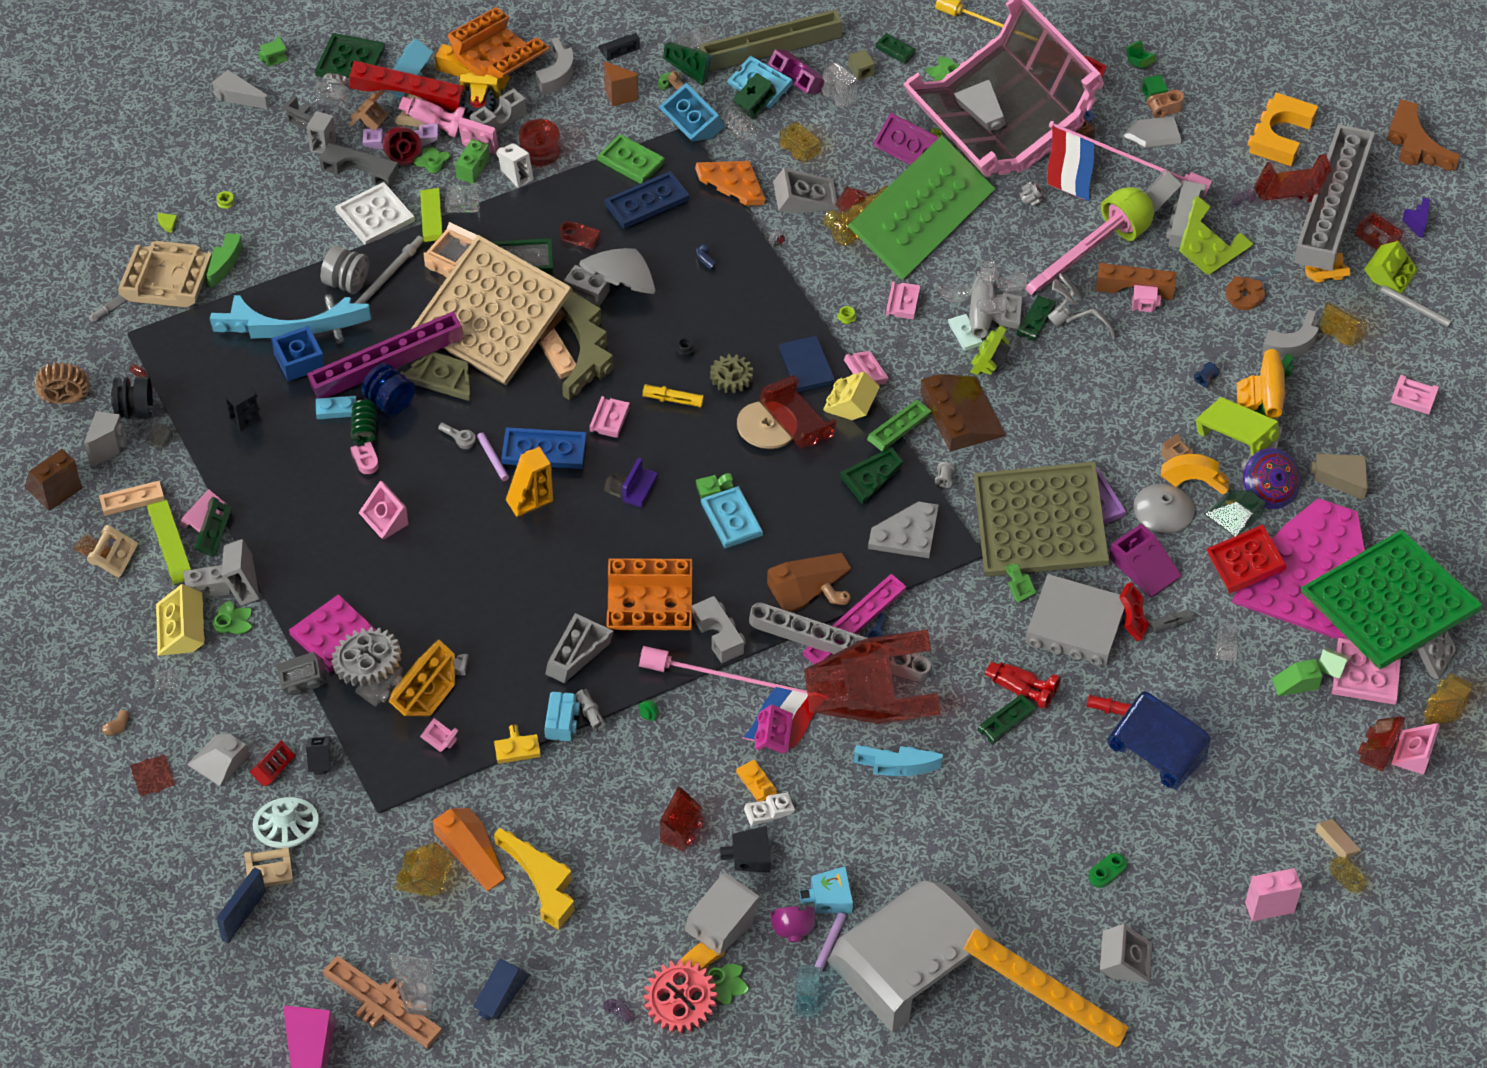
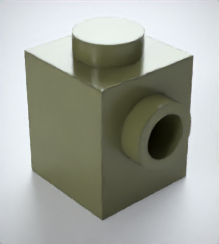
[848,50,875,81]

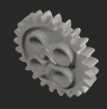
[332,627,402,687]

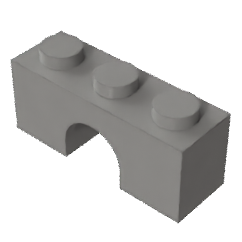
[470,89,526,133]
[692,596,746,664]

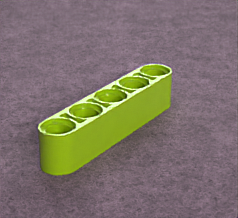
[147,499,191,585]

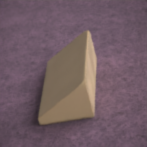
[1316,819,1361,862]

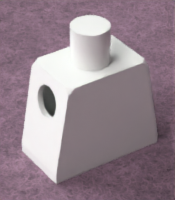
[496,144,534,188]

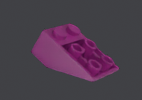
[1109,523,1182,598]

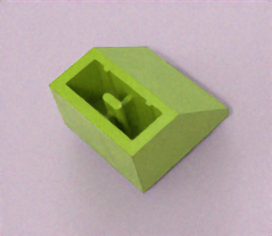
[1364,241,1418,294]

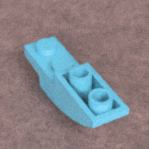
[854,745,943,776]

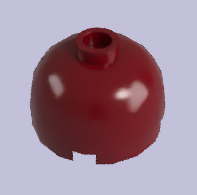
[382,126,422,165]

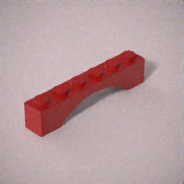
[349,61,463,112]

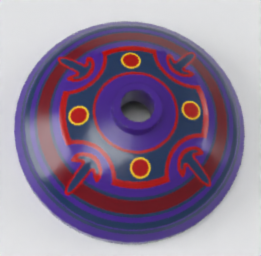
[1243,448,1301,509]

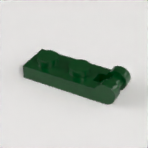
[1017,295,1056,342]
[194,497,232,557]
[977,694,1036,745]

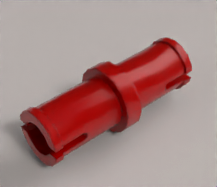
[1087,694,1132,717]

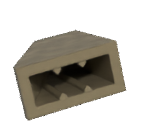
[1310,454,1367,499]

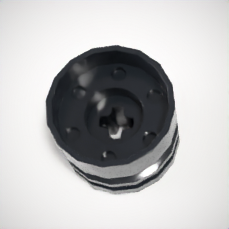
[111,376,153,419]

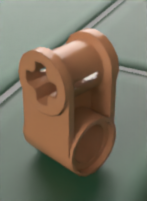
[1147,90,1184,118]

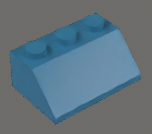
[659,83,726,142]

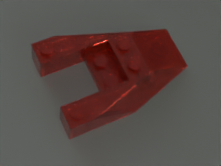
[804,629,942,724]

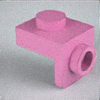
[420,718,458,752]

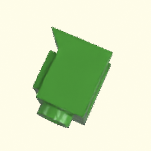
[258,36,288,67]

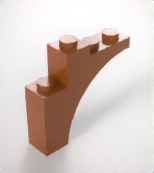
[1386,99,1460,171]

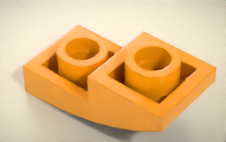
[676,942,726,971]

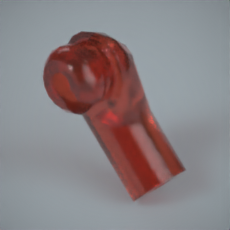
[129,364,147,377]

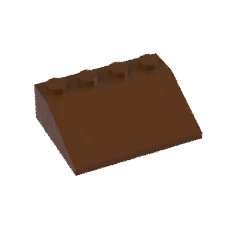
[920,374,1006,452]

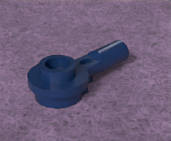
[864,614,887,643]

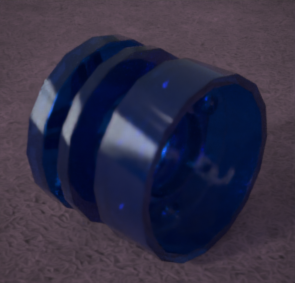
[361,362,415,416]

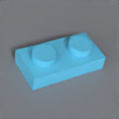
[316,396,357,419]

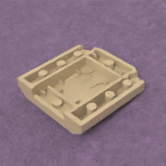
[118,241,212,308]

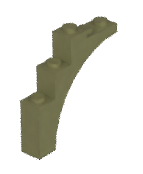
[560,292,613,400]

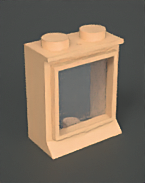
[424,222,477,278]

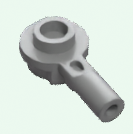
[439,422,475,449]

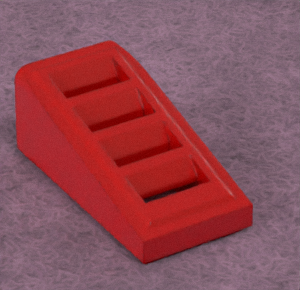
[250,740,296,786]

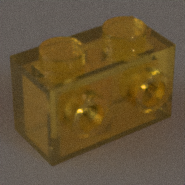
[779,121,821,163]

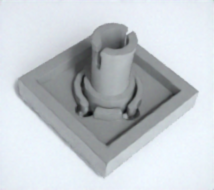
[1412,631,1456,679]

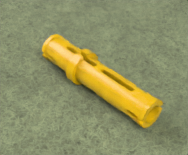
[643,384,704,408]

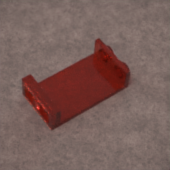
[1254,154,1333,201]
[759,375,837,449]

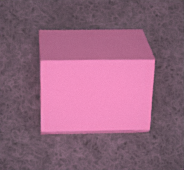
[359,481,408,539]
[1392,723,1440,775]

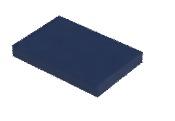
[779,336,835,392]
[216,867,266,943]

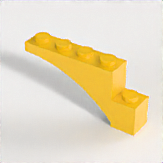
[494,828,575,930]

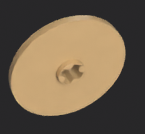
[737,401,797,449]

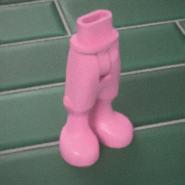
[398,97,465,138]

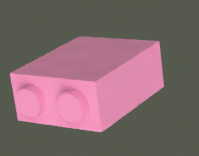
[1245,868,1302,921]

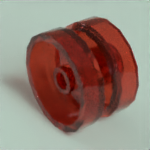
[519,119,561,167]

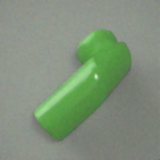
[658,71,680,90]

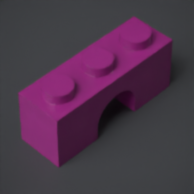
[768,49,827,94]

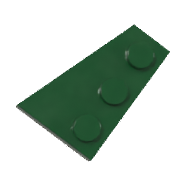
[663,42,712,86]
[840,447,903,505]

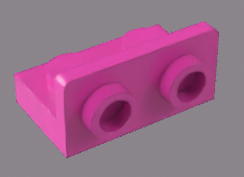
[755,704,793,754]

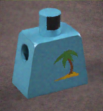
[799,867,853,914]

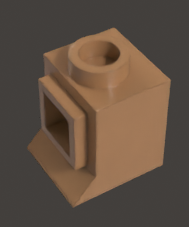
[1161,434,1194,461]

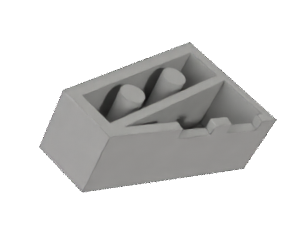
[545,613,613,683]

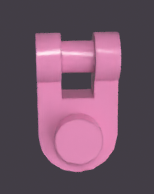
[351,442,379,474]

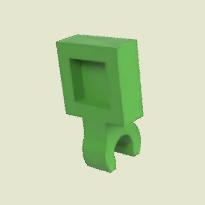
[696,473,733,498]
[1005,563,1036,602]

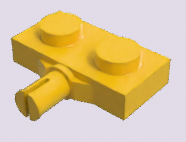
[494,725,541,764]

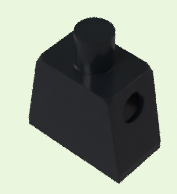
[720,826,771,873]

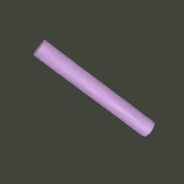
[477,433,509,481]
[813,913,846,972]

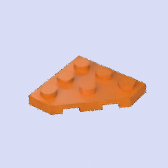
[695,161,765,206]

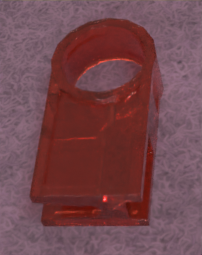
[560,221,600,249]

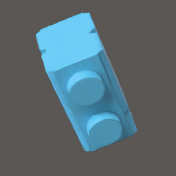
[545,692,580,741]

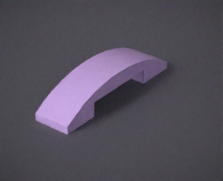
[363,123,438,149]

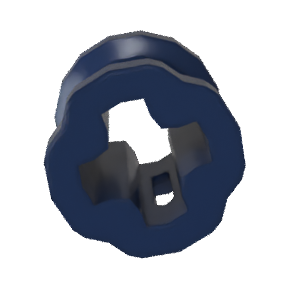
[1194,362,1220,387]

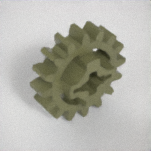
[710,354,753,393]

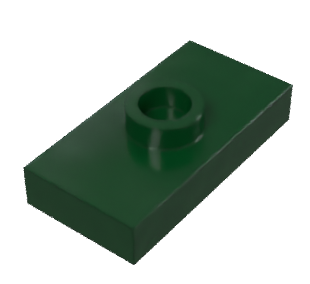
[875,33,916,64]

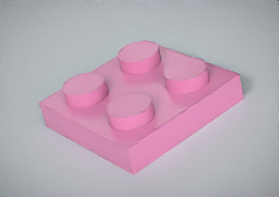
[458,117,499,155]

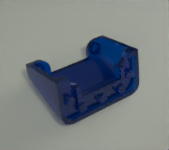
[1107,691,1211,791]

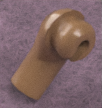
[668,71,684,90]
[820,582,850,605]
[102,710,130,735]

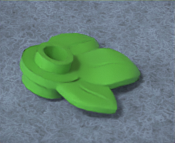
[926,56,959,81]
[413,147,450,173]
[213,601,252,634]
[706,964,748,1005]

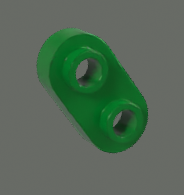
[1088,853,1127,888]

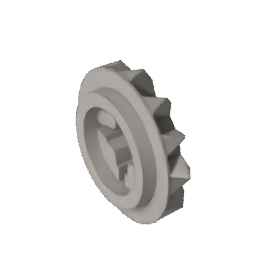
[323,73,350,89]

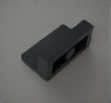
[598,33,640,61]

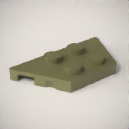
[398,352,470,401]

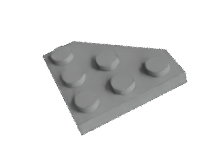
[868,502,939,558]

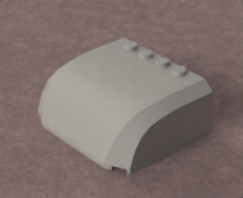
[827,880,999,1032]

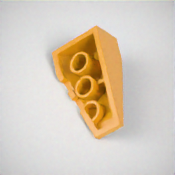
[435,44,511,90]

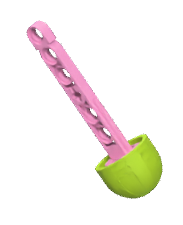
[1025,187,1154,296]

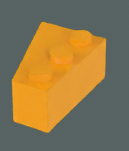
[506,447,553,517]

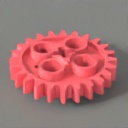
[643,959,718,1034]

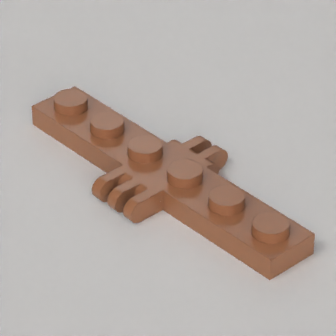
[323,955,442,1049]

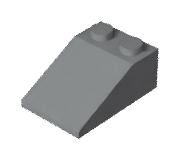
[773,168,839,214]

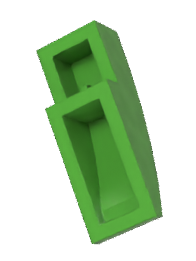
[207,233,243,288]

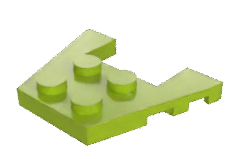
[1179,196,1253,275]

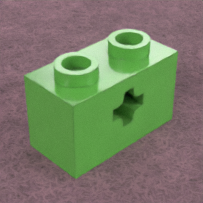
[455,139,490,184]

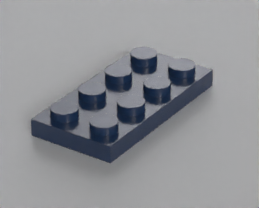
[605,171,690,229]

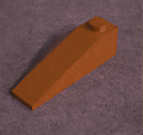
[767,553,851,612]

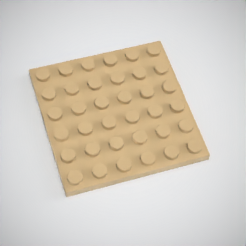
[411,235,573,385]

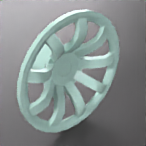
[253,797,319,848]

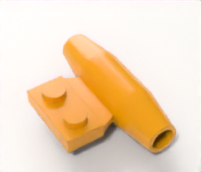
[1237,349,1285,418]

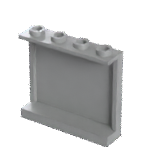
[1025,574,1125,666]

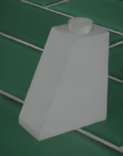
[954,80,1007,131]
[1145,169,1182,213]
[221,539,259,605]

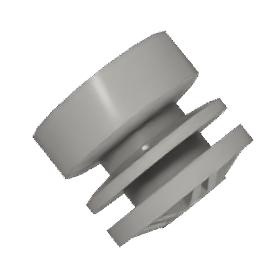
[320,245,369,294]

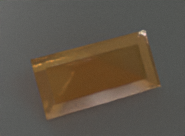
[72,534,111,558]

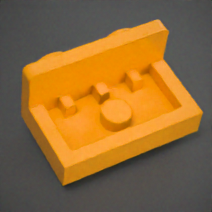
[1305,252,1350,282]

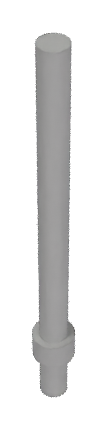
[354,236,424,304]

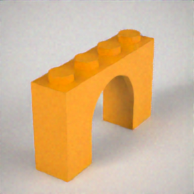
[1248,92,1318,167]

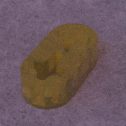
[1329,856,1366,893]

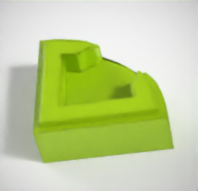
[157,213,177,233]

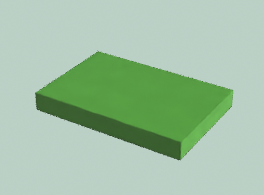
[597,134,665,184]

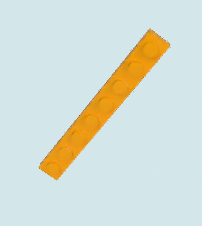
[963,928,1129,1047]

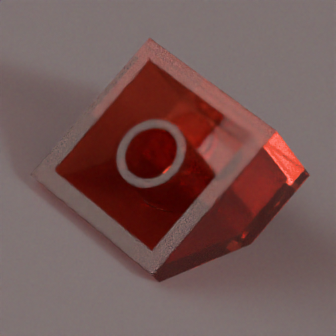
[1358,716,1405,772]
[660,787,704,852]

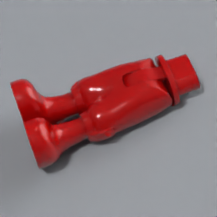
[985,661,1061,710]

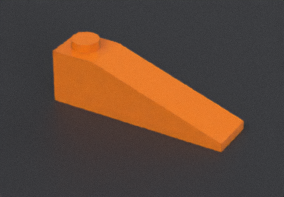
[433,808,505,892]

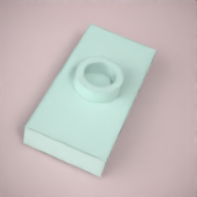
[948,314,982,351]

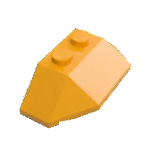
[389,640,455,717]

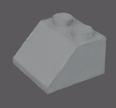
[84,411,127,467]
[1100,924,1152,983]

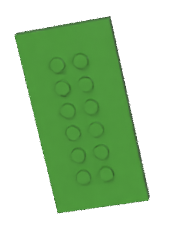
[848,136,995,279]

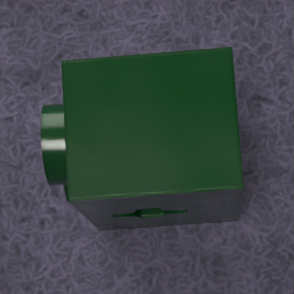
[733,73,777,119]

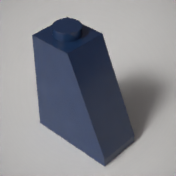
[473,958,531,1021]

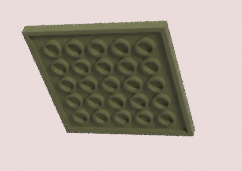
[973,462,1109,577]

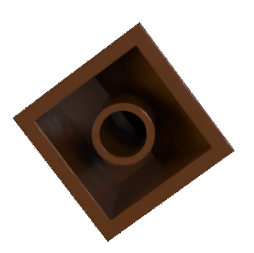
[24,449,82,511]

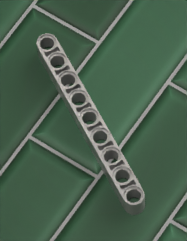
[749,603,931,682]

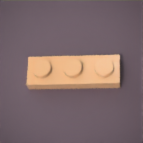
[538,329,576,379]
[99,481,164,516]

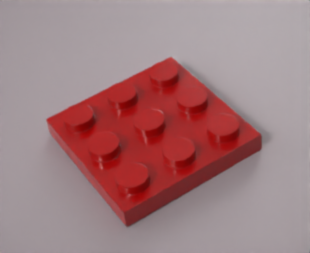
[1206,524,1287,594]

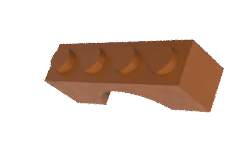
[1096,263,1177,300]

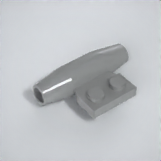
[969,272,1022,338]

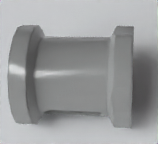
[935,462,955,488]

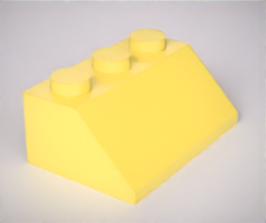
[156,584,205,656]

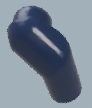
[696,244,716,270]

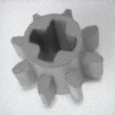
[1020,182,1044,206]

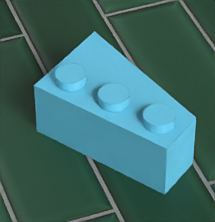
[388,38,433,98]

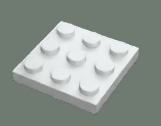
[335,182,415,245]

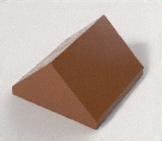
[603,62,639,106]

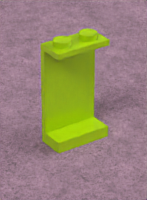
[1196,397,1280,457]

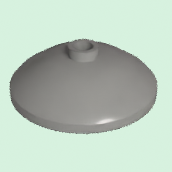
[1133,484,1195,533]

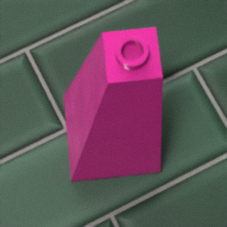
[284,1005,336,1068]

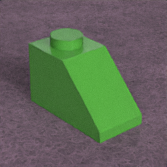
[1272,659,1322,696]

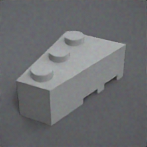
[1166,180,1206,248]

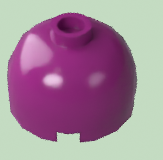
[770,906,816,943]

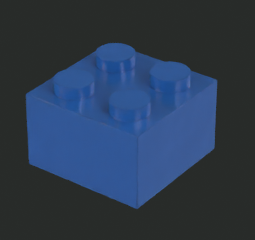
[271,326,325,381]

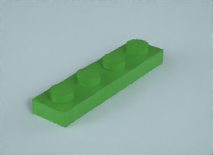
[867,400,932,451]

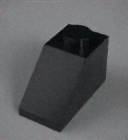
[306,736,331,775]

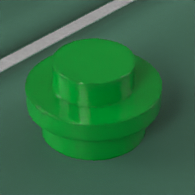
[639,700,659,721]

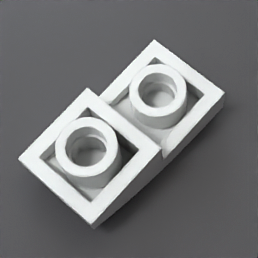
[744,792,795,826]

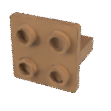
[348,90,389,131]

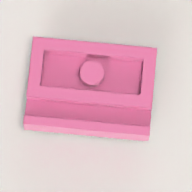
[886,281,920,320]
[844,351,889,385]
[590,396,630,438]

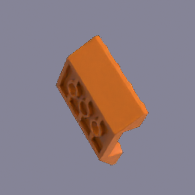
[448,7,550,78]
[607,559,692,630]

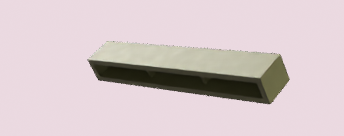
[699,9,843,72]

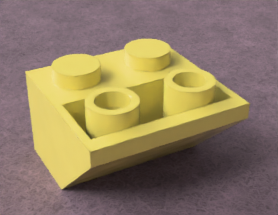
[823,371,880,420]

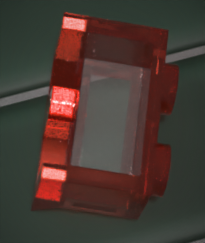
[1355,212,1404,250]

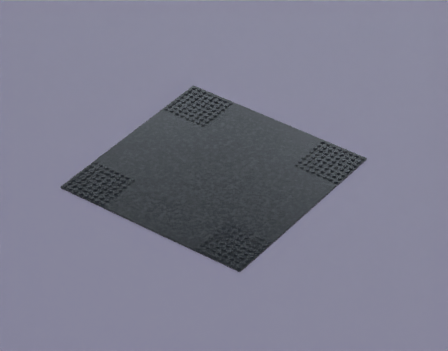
[127,129,982,813]

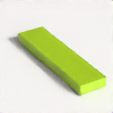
[420,188,443,242]

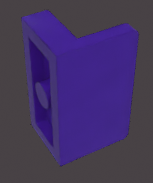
[622,458,658,508]

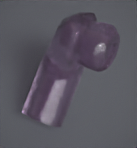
[1229,189,1256,209]
[603,999,635,1025]

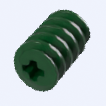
[351,400,377,445]

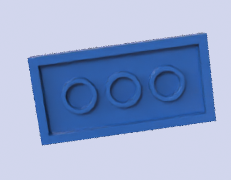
[501,427,586,469]

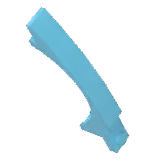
[210,295,372,338]

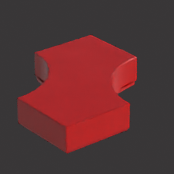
[1119,582,1149,641]

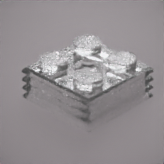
[822,60,858,110]

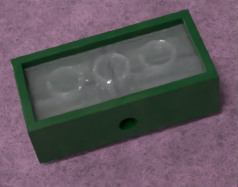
[492,238,554,277]

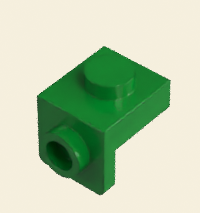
[1126,40,1156,68]

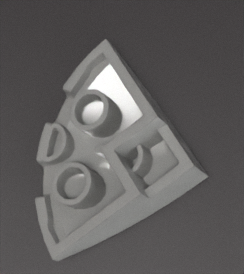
[579,248,655,294]

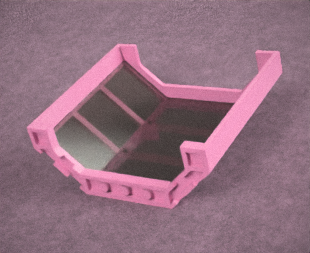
[903,0,1104,177]

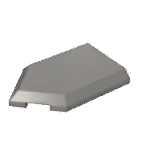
[1122,116,1181,148]

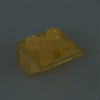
[1319,302,1368,347]
[1423,673,1473,725]
[394,842,454,897]

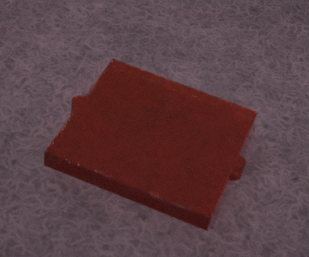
[130,755,175,797]

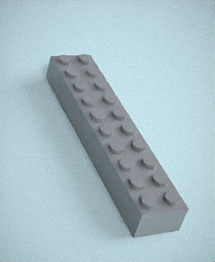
[1294,124,1375,271]

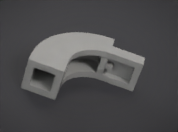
[536,37,574,95]
[1261,310,1319,359]

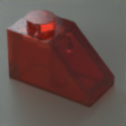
[835,186,875,218]

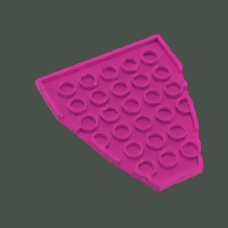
[1232,498,1365,639]

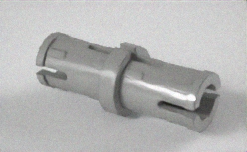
[576,689,605,731]

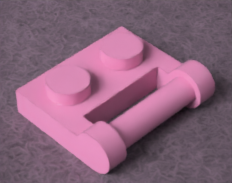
[1391,375,1439,415]

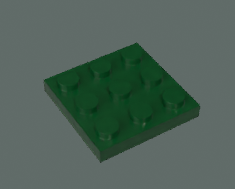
[315,33,385,78]

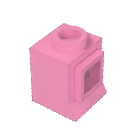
[1132,285,1161,312]

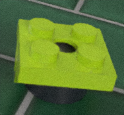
[970,326,1011,375]

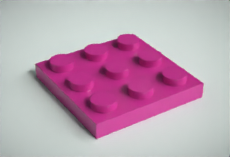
[289,595,376,672]

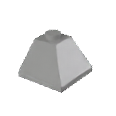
[187,734,249,787]

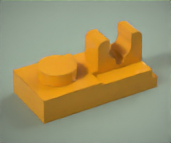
[736,759,778,802]

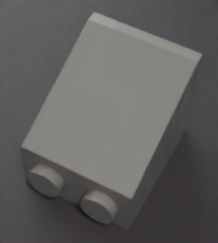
[685,872,760,955]

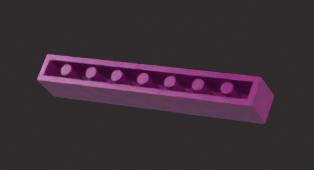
[307,311,465,399]

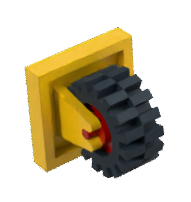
[460,73,501,116]

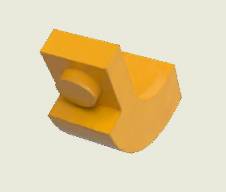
[1160,454,1229,495]

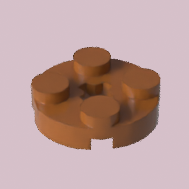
[1225,276,1265,310]

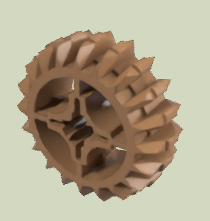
[35,361,90,404]

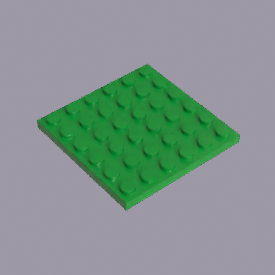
[1301,530,1482,670]

